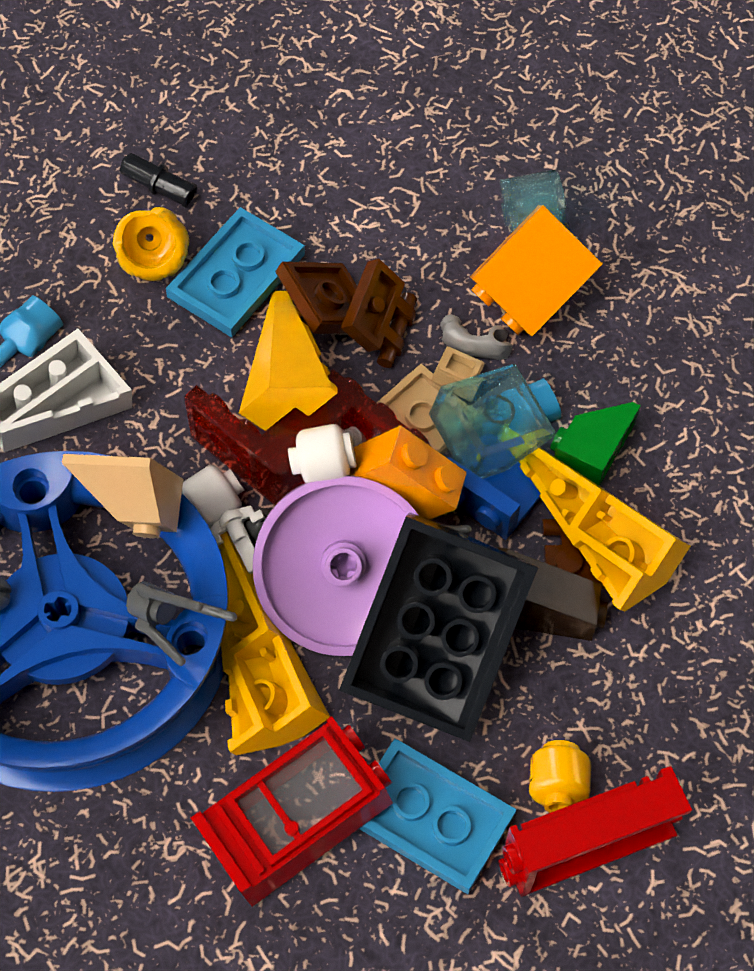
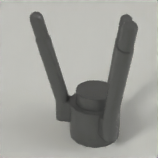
[126,581,237,666]

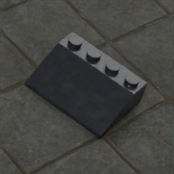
[339,512,538,742]

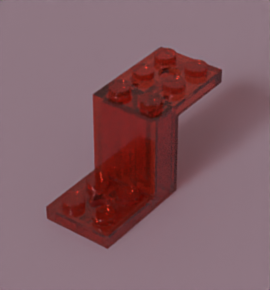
[184,369,432,506]

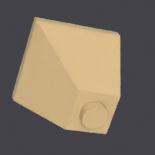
[62,454,183,538]

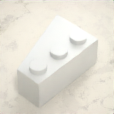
[0,329,132,452]

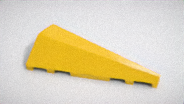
[239,291,338,431]
[501,427,691,612]
[218,532,330,755]

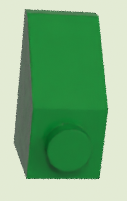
[550,402,641,486]

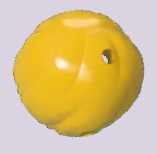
[113,207,189,281]

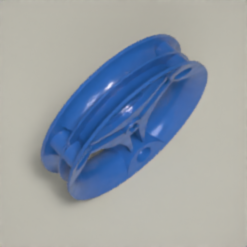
[0,451,228,792]

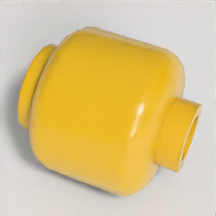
[529,740,591,813]

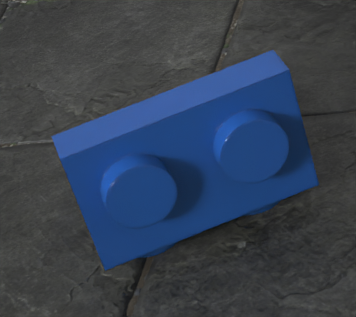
[448,432,540,540]

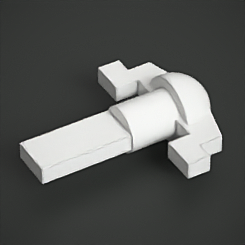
[210,505,266,574]

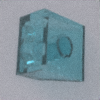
[429,363,556,479]

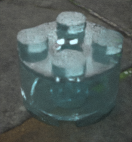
[500,170,570,233]

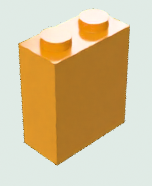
[470,205,602,337]
[349,425,467,520]

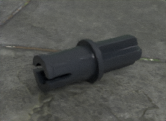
[119,153,197,208]

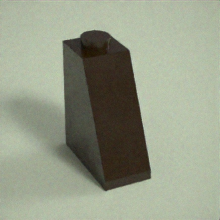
[498,547,608,641]

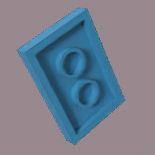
[166,207,305,337]
[359,738,517,895]

